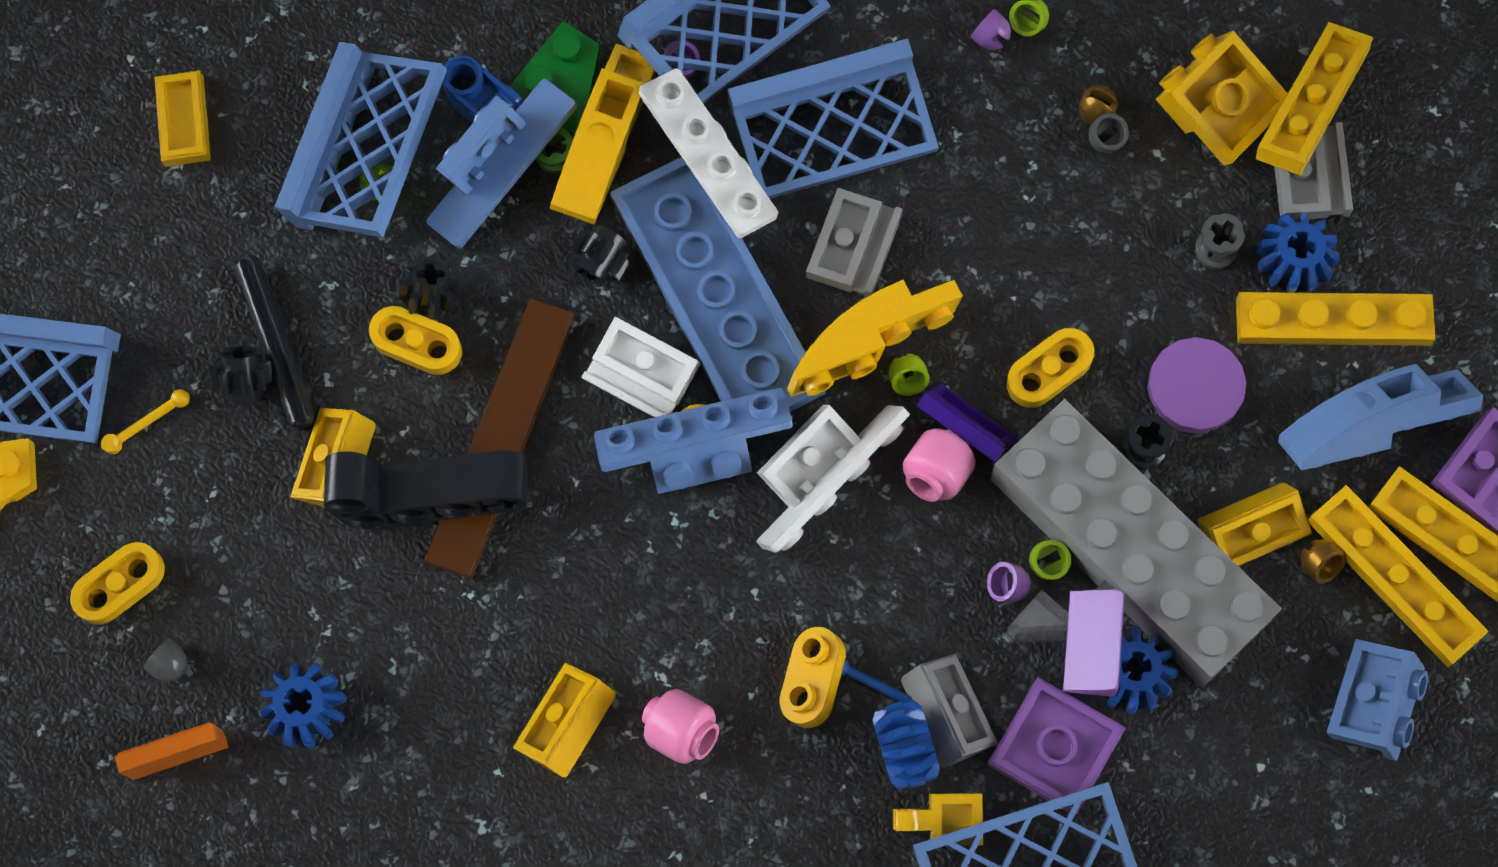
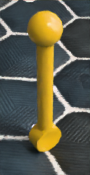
[101,389,190,454]

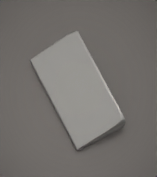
[901,654,998,768]

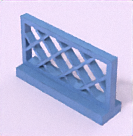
[618,0,831,104]
[728,38,939,199]
[274,42,447,238]
[0,314,121,444]
[912,782,1137,867]

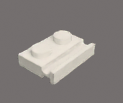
[581,317,701,417]

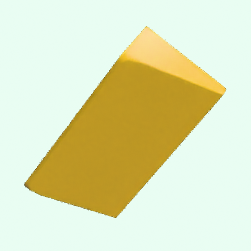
[290,408,376,507]
[1197,483,1312,566]
[513,663,616,778]

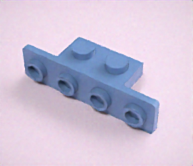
[426,79,578,249]
[594,388,793,494]

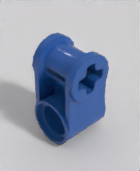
[442,56,524,124]

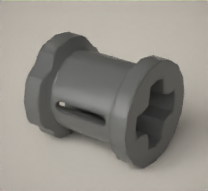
[1195,213,1245,270]

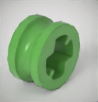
[535,127,573,173]

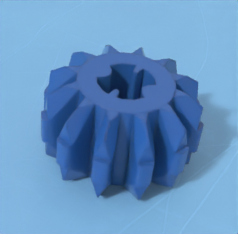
[1255,211,1340,293]
[1107,627,1178,714]
[259,663,346,748]
[872,700,940,789]

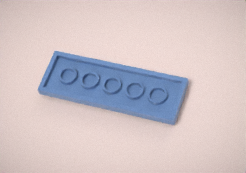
[610,157,826,412]

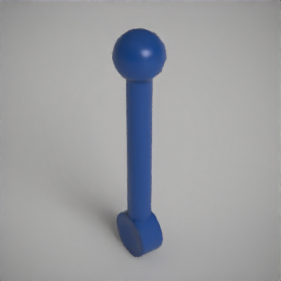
[841,659,912,703]

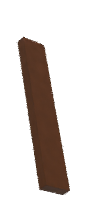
[424,298,576,580]

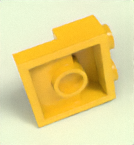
[1155,31,1288,166]

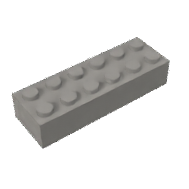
[990,399,1282,689]

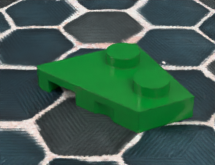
[509,20,601,139]

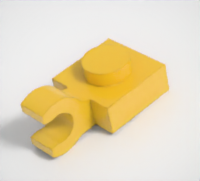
[893,793,983,846]

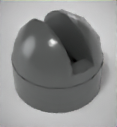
[1088,113,1129,153]
[143,638,187,682]

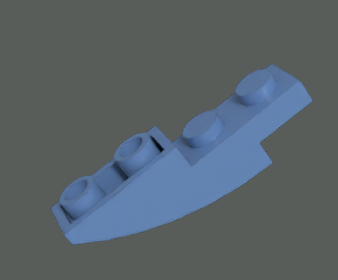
[1278,364,1483,470]

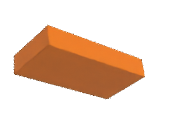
[115,722,229,780]

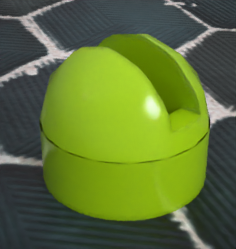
[1009,0,1050,36]
[889,353,930,396]
[1029,540,1071,580]

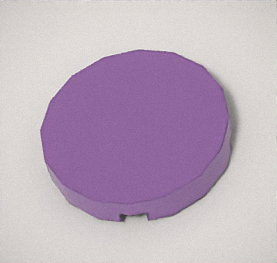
[1147,337,1247,434]

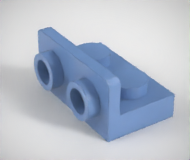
[1327,639,1428,761]

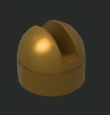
[1079,84,1118,125]
[1301,539,1346,584]

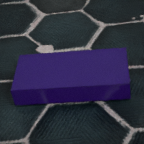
[917,384,1018,462]

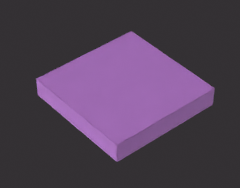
[987,677,1126,817]

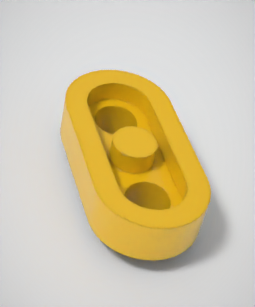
[369,306,462,375]
[1007,328,1094,408]
[70,542,165,625]
[779,627,846,728]

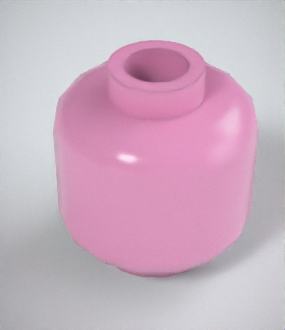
[903,429,975,502]
[642,689,719,764]

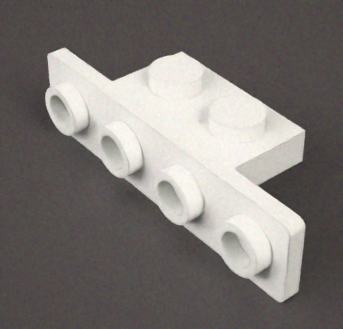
[639,69,778,238]
[756,404,910,553]

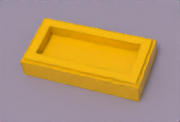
[154,70,211,167]

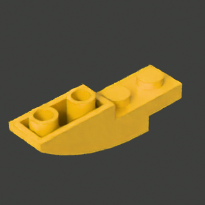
[550,44,656,225]
[787,280,963,398]

